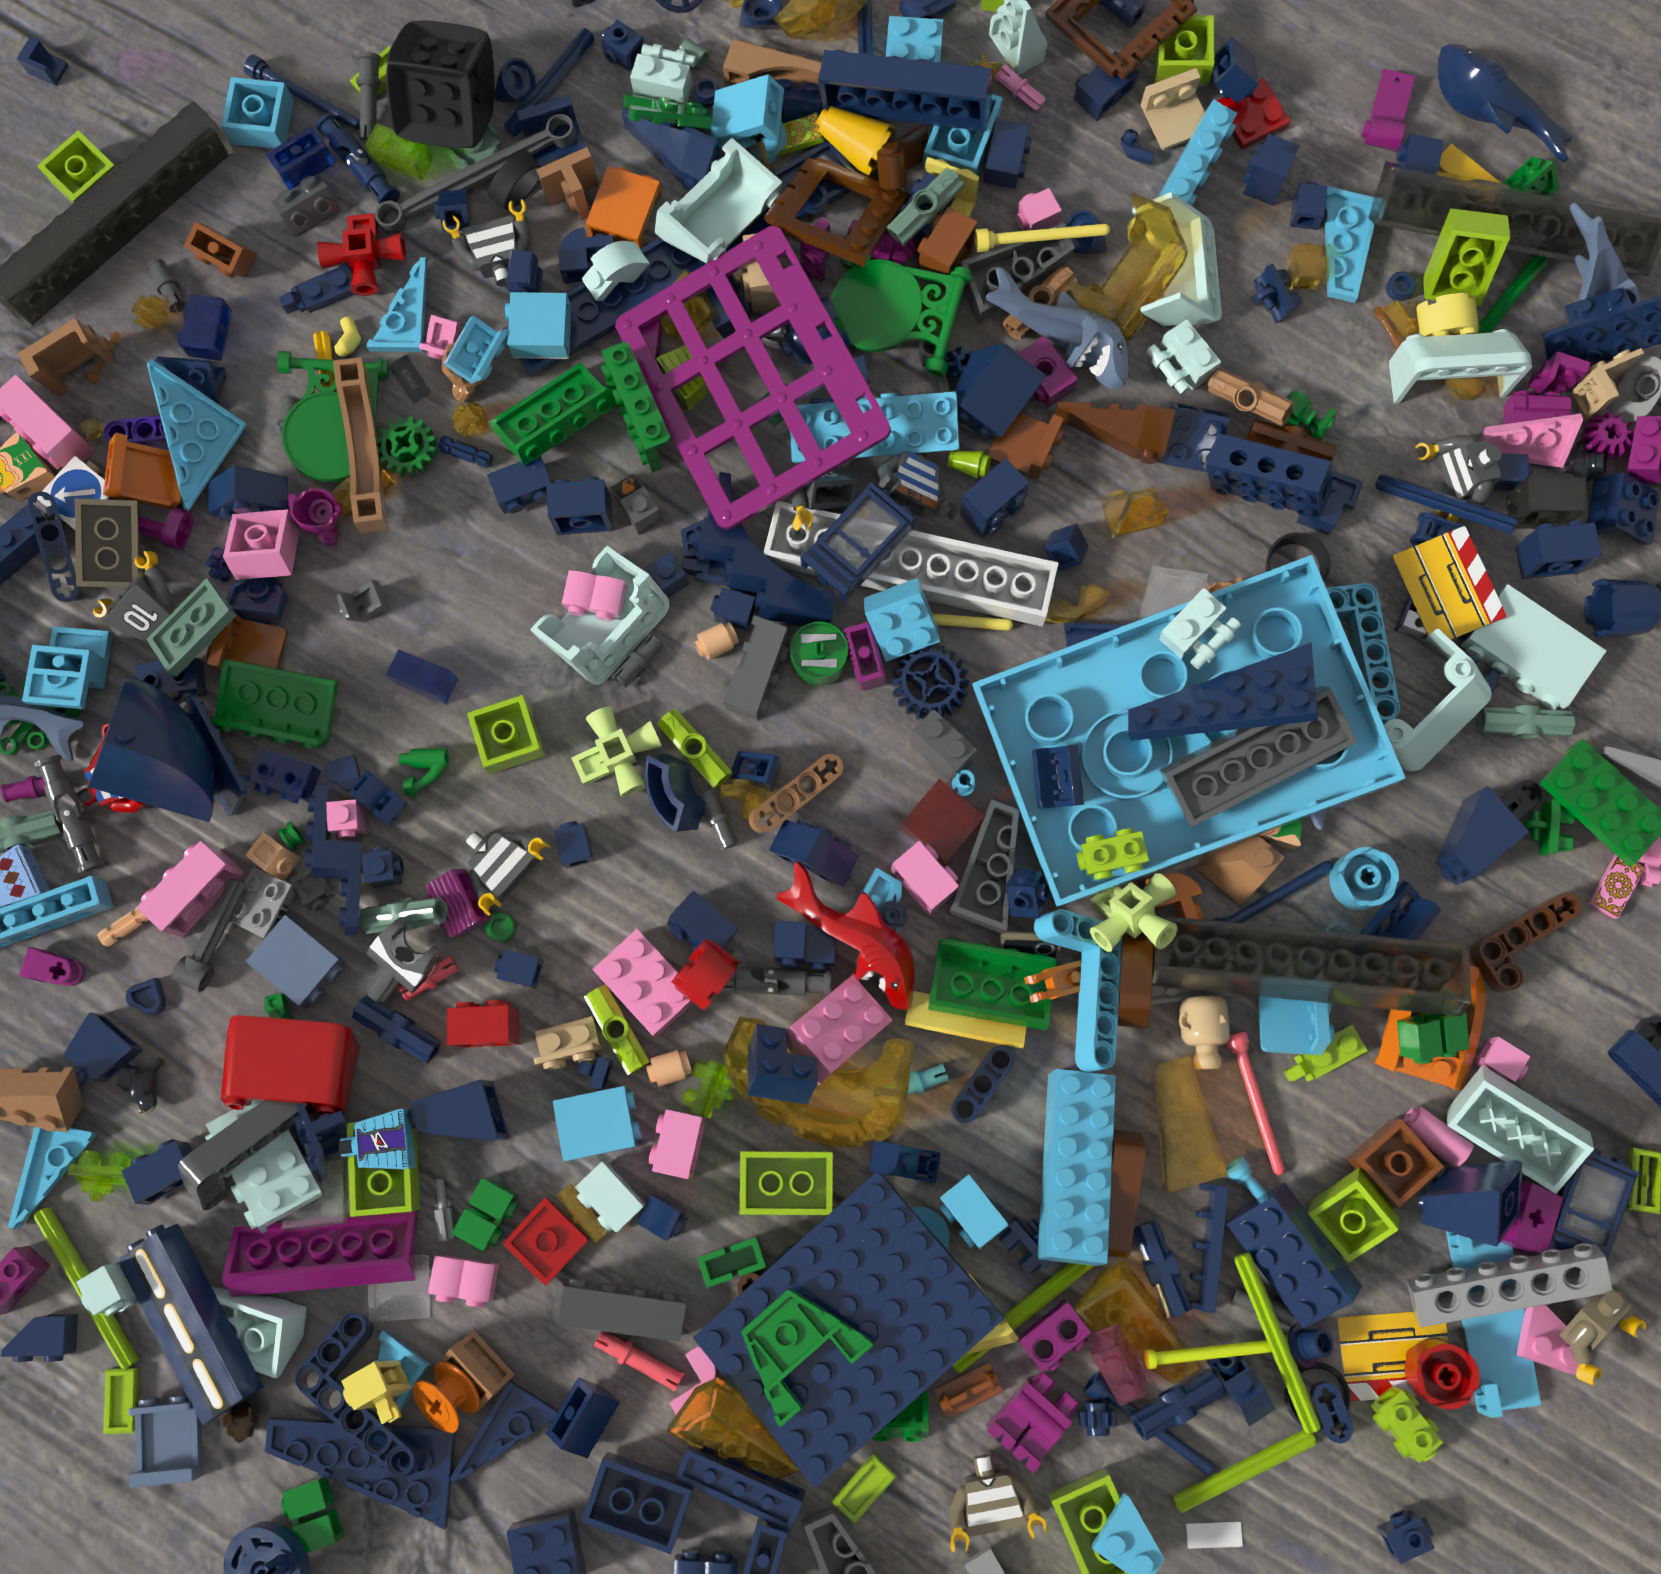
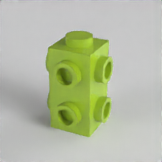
[1076,828,1149,880]
[1370,1386,1443,1463]

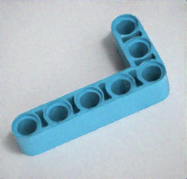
[1326,583,1400,725]
[1034,909,1123,1072]

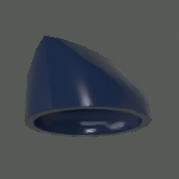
[739,0,787,29]
[495,57,536,102]
[1066,210,1107,254]

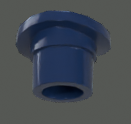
[1288,1323,1333,1368]

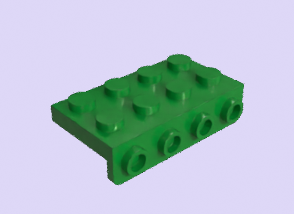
[601,342,670,473]
[488,362,616,466]
[209,658,339,749]
[1539,738,1661,867]
[928,938,1057,1031]

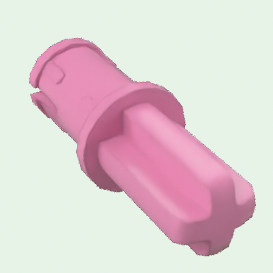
[995,64,1045,111]

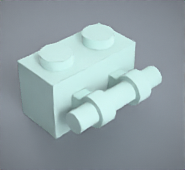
[630,44,696,104]
[1146,319,1221,395]
[1159,588,1241,670]

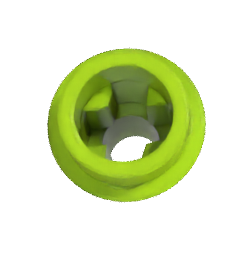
[948,451,991,479]

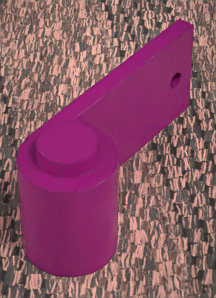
[1360,69,1416,152]

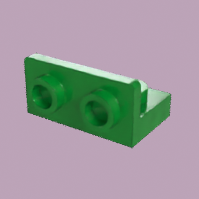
[1495,157,1560,223]
[872,1391,929,1442]

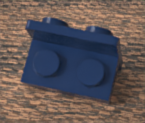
[154,356,227,406]
[293,1103,347,1181]

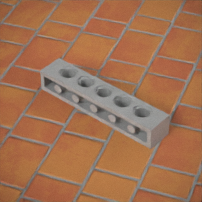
[1406,1243,1613,1327]

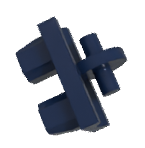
[1253,264,1303,323]
[999,1216,1052,1275]

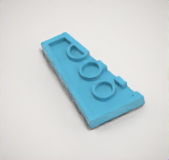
[1324,186,1380,303]

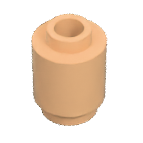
[694,622,739,660]
[646,1050,692,1087]

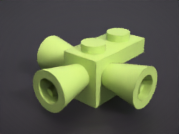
[571,706,662,797]
[1090,873,1177,952]

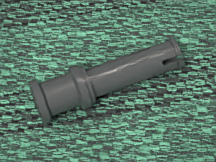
[356,52,382,142]

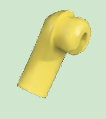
[335,316,361,357]

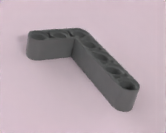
[178,1100,315,1211]

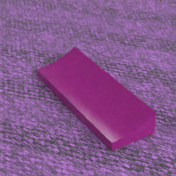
[222,1211,418,1297]

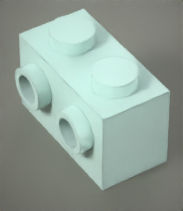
[575,1161,646,1233]
[76,1263,138,1316]

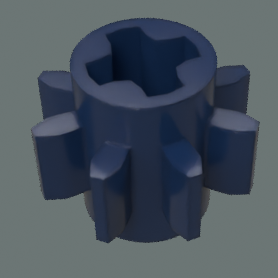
[946,346,973,382]
[1078,1400,1117,1436]

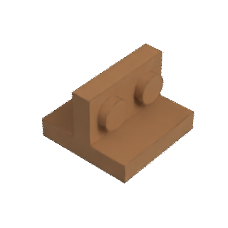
[536,147,599,220]
[433,1329,515,1415]

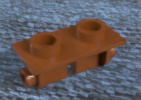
[934,1362,1003,1419]

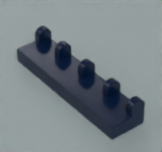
[1189,1183,1228,1313]

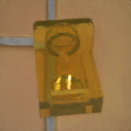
[720,779,767,820]

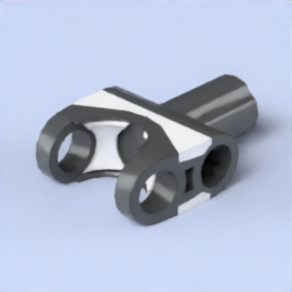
[366,916,441,1003]

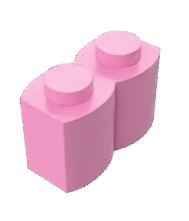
[561,570,628,622]
[428,1254,499,1307]

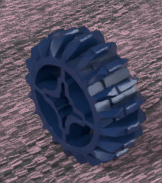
[891,645,969,720]

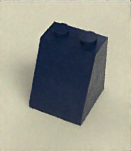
[953,343,1046,440]
[1436,786,1529,885]
[408,1079,509,1141]
[1419,1160,1523,1247]

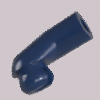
[1121,129,1155,165]

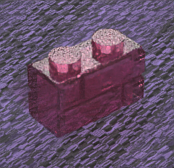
[1090,1325,1148,1405]

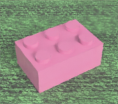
[0,374,95,470]
[136,841,246,938]
[592,929,693,1038]
[787,975,892,1085]

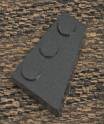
[724,615,790,721]

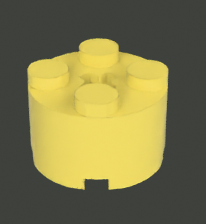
[1416,293,1480,337]

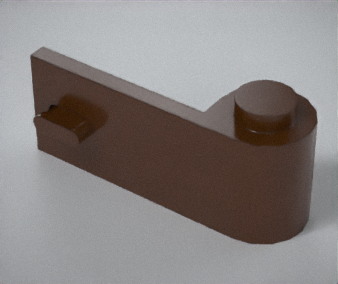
[877,124,928,190]

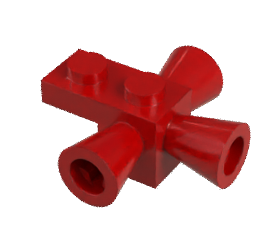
[317,213,407,296]

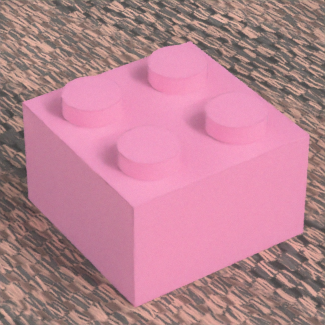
[223,509,300,580]
[891,841,959,916]
[649,1109,707,1179]

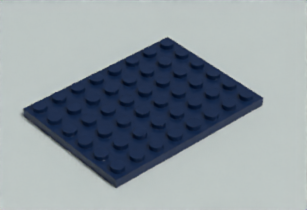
[693,1170,1005,1488]

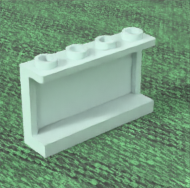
[1461,584,1606,710]

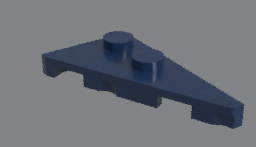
[449,1380,559,1483]

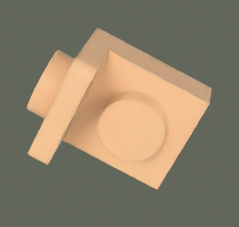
[245,832,300,881]

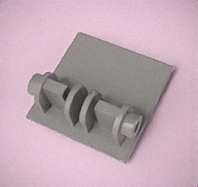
[229,867,297,939]

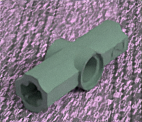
[886,167,964,246]
[1478,705,1575,739]
[0,810,64,851]
[359,897,448,934]

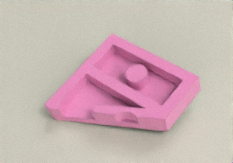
[1516,1305,1579,1375]

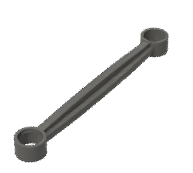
[375,114,576,234]

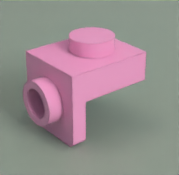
[419,315,461,360]

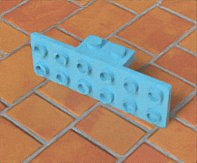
[790,392,960,463]

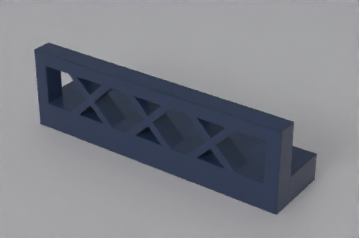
[1329,880,1441,1000]
[674,1438,806,1532]

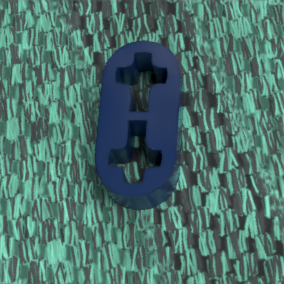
[1309,1381,1353,1443]

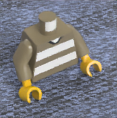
[1559,1288,1646,1386]
[950,1454,1048,1553]

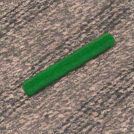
[1478,252,1548,334]

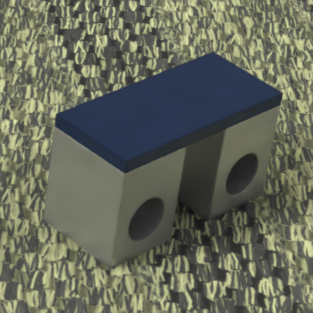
[1395,593,1426,639]

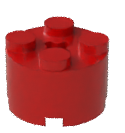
[671,938,741,1010]
[1405,1338,1480,1410]

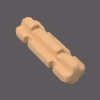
[97,908,149,946]

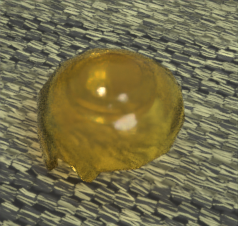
[1444,377,1487,401]

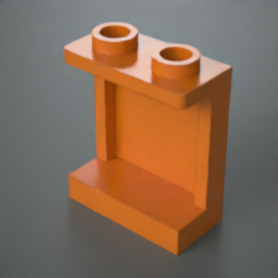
[586,166,662,249]
[103,433,182,510]

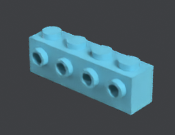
[1157,99,1237,206]

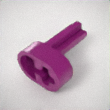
[138,508,193,550]

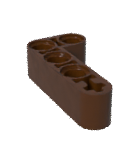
[1470,892,1582,992]
[1118,932,1153,1029]
[1108,1129,1146,1259]

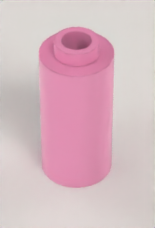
[1402,1107,1474,1167]

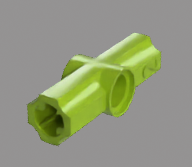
[657,708,733,789]
[584,984,651,1076]

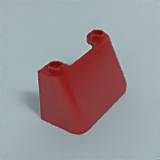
[220,1015,360,1116]

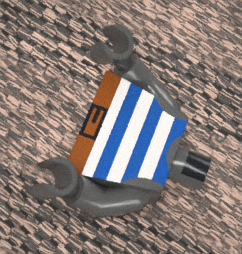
[877,451,960,520]

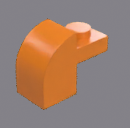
[1143,873,1203,932]

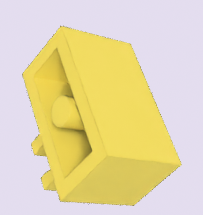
[341,1360,412,1424]

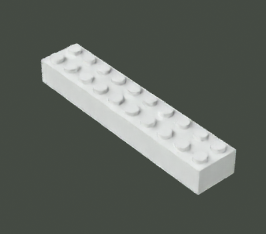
[763,501,1058,627]

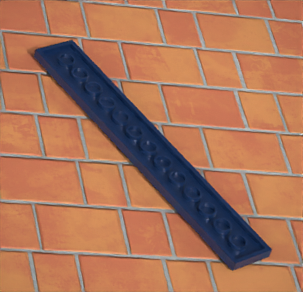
[502,140,853,378]

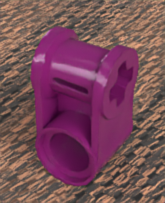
[19,947,85,986]

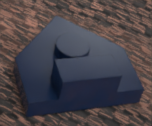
[226,577,288,625]

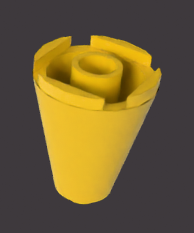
[816,106,896,178]

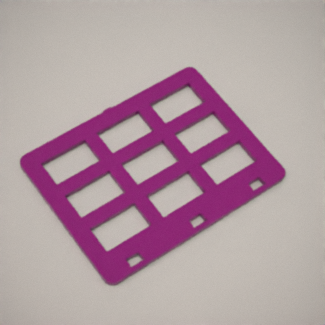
[615,226,891,530]

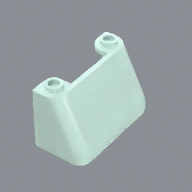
[655,138,782,263]
[530,546,669,685]

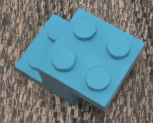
[22,626,113,709]

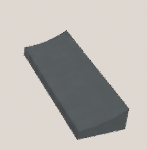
[1159,686,1357,828]

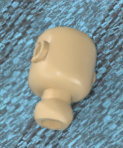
[1179,996,1230,1070]

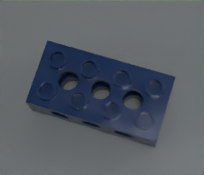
[1206,433,1333,518]

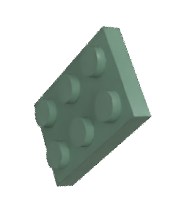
[147,578,237,677]

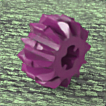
[1580,411,1634,461]

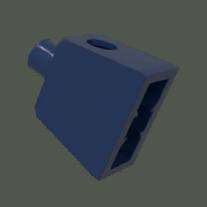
[64,1012,143,1088]

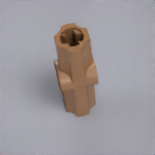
[1003,266,1078,340]
[1207,367,1294,426]

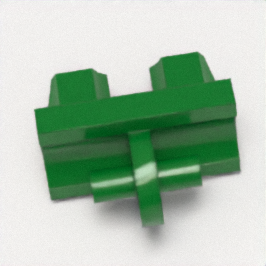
[1523,799,1575,857]

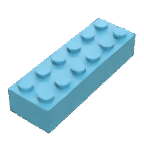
[1037,1069,1116,1266]

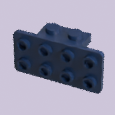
[1543,287,1661,366]
[183,694,248,816]

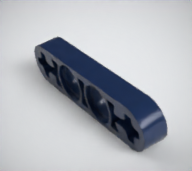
[27,492,79,602]

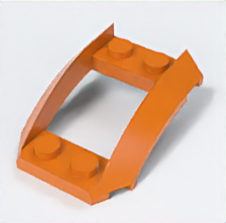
[1374,950,1487,1090]

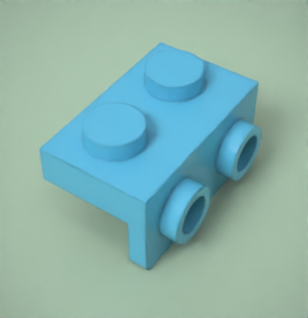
[443,316,507,384]

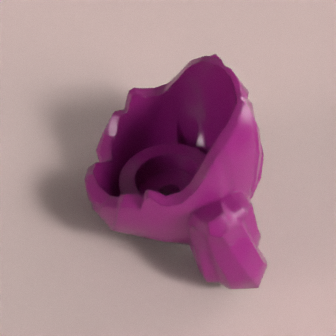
[287,488,342,547]

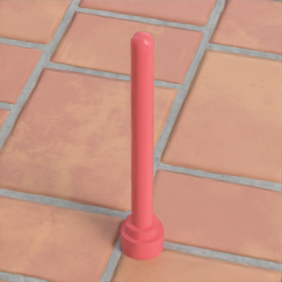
[1226,1031,1285,1175]

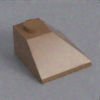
[1194,836,1284,906]

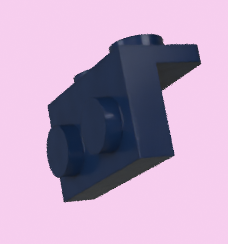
[775,79,823,123]
[1032,745,1084,809]

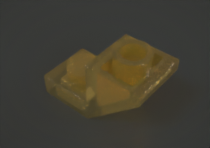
[1045,584,1111,624]

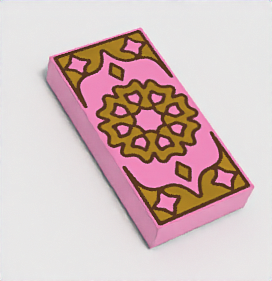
[1587,854,1645,919]

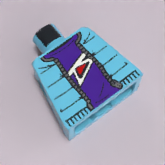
[339,1109,416,1169]

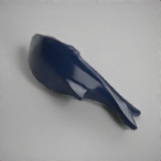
[1438,44,1572,162]

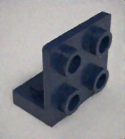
[1161,402,1230,472]

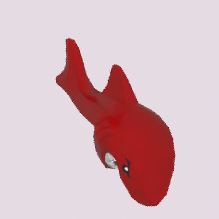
[777,861,915,1010]

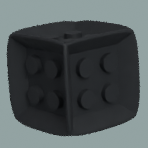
[386,20,495,148]

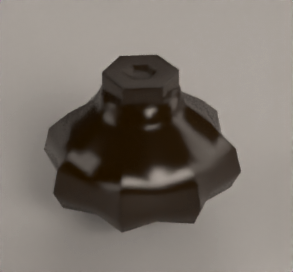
[223,1401,259,1443]

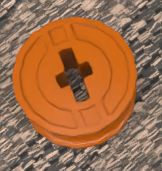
[412,1361,480,1433]

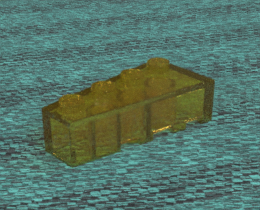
[1155,1056,1228,1193]

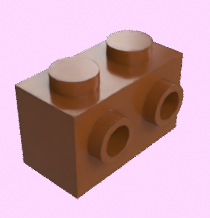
[184,221,257,279]

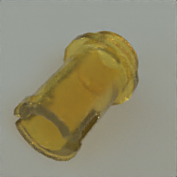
[1384,300,1418,338]

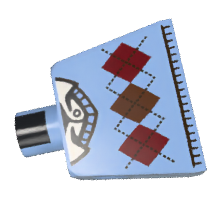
[0,844,50,908]

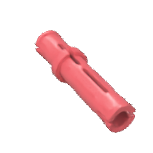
[594,1331,684,1392]

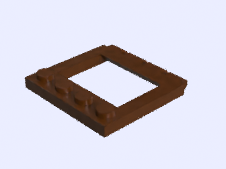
[1045,0,1197,80]
[765,157,909,267]

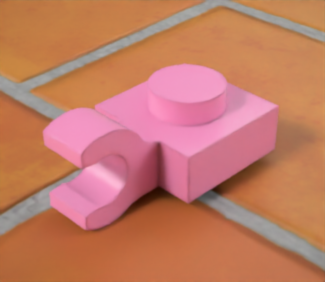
[1637,836,1661,887]

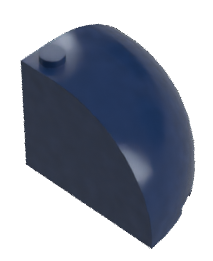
[88,674,216,822]

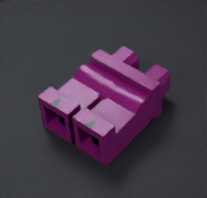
[986,1371,1079,1474]

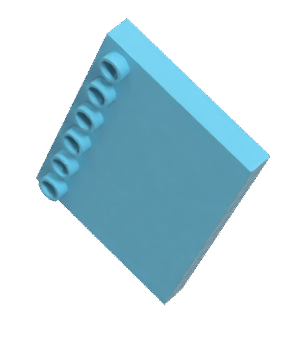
[972,555,1406,909]

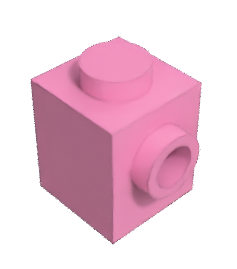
[1016,188,1062,231]
[326,799,367,840]
[1473,1037,1530,1083]

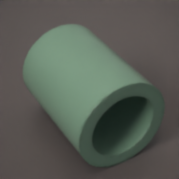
[679,38,709,69]

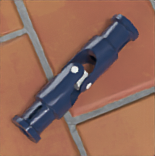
[316,112,400,205]

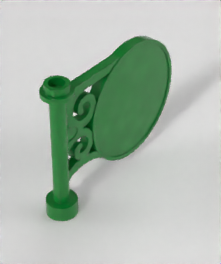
[831,259,973,377]
[277,351,389,482]

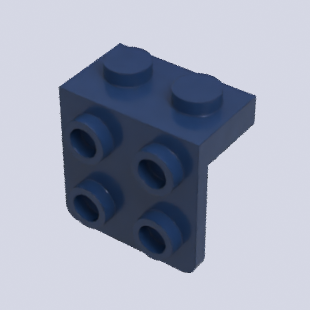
[517,95,585,167]
[1587,473,1659,545]

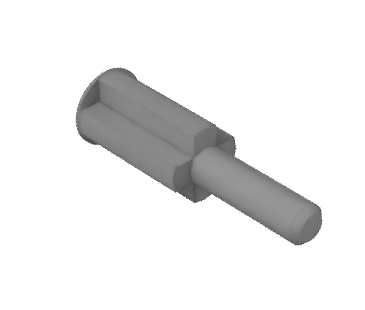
[434,1178,457,1242]

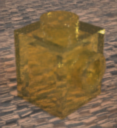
[1287,243,1327,289]

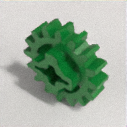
[377,416,438,478]

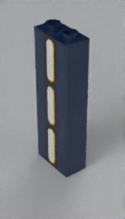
[117,1224,264,1425]

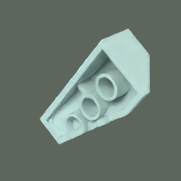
[989,0,1047,75]
[212,1287,307,1378]

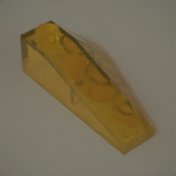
[1102,487,1170,538]
[1074,1259,1199,1384]
[668,1377,800,1479]

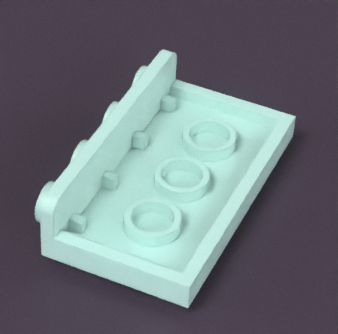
[205,1099,323,1234]

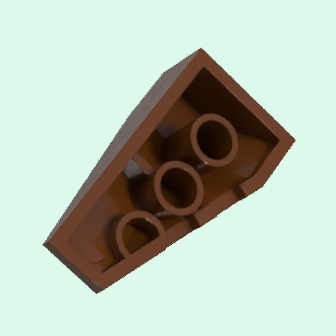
[1055,401,1175,464]

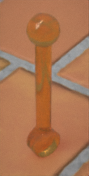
[1373,306,1401,352]
[86,332,121,384]

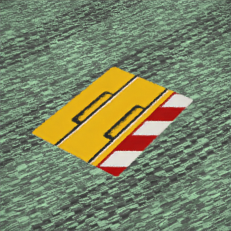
[1393,526,1507,646]
[1337,1312,1449,1402]

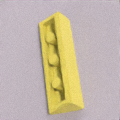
[905,991,1027,1048]

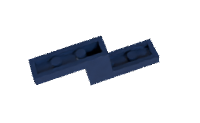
[305,784,362,935]

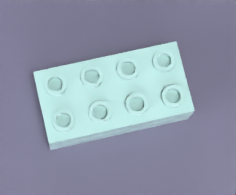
[1446,1065,1594,1194]

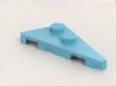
[367,257,428,352]
[7,1127,97,1229]

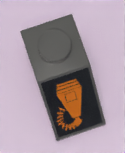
[609,474,663,535]

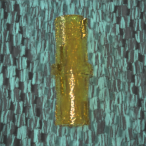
[556,1183,608,1244]

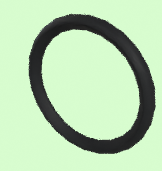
[1285,1362,1351,1431]

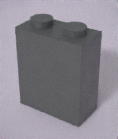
[911,709,977,783]

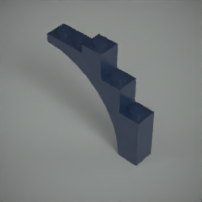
[692,472,835,626]

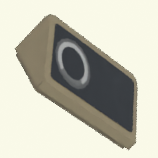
[999,932,1061,959]

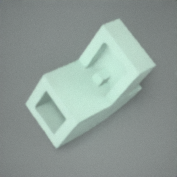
[582,241,650,301]

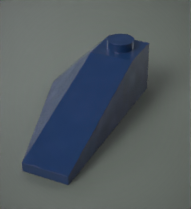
[621,109,720,191]

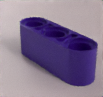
[103,415,169,450]

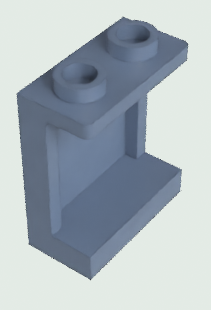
[245,915,346,1008]
[128,1394,203,1488]

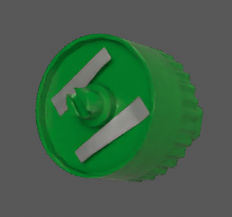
[790,622,848,687]

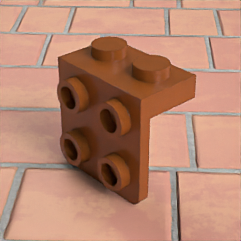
[988,413,1065,480]
[206,615,287,673]

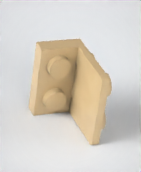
[1141,68,1205,150]
[1569,348,1644,422]
[534,1016,602,1071]

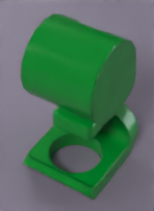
[1287,391,1337,440]

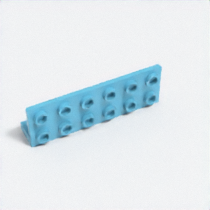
[1446,1231,1541,1418]

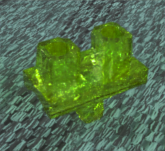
[681,1060,735,1118]
[68,1151,130,1202]

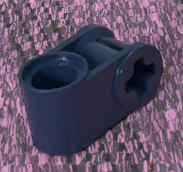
[1409,512,1472,546]

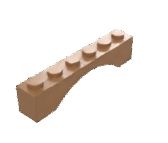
[723,39,880,121]
[333,357,389,534]

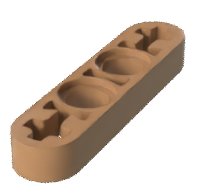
[749,754,844,833]

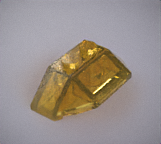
[774,0,867,42]

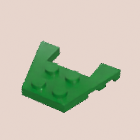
[623,92,712,129]
[741,1288,875,1427]

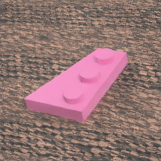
[1480,414,1583,468]

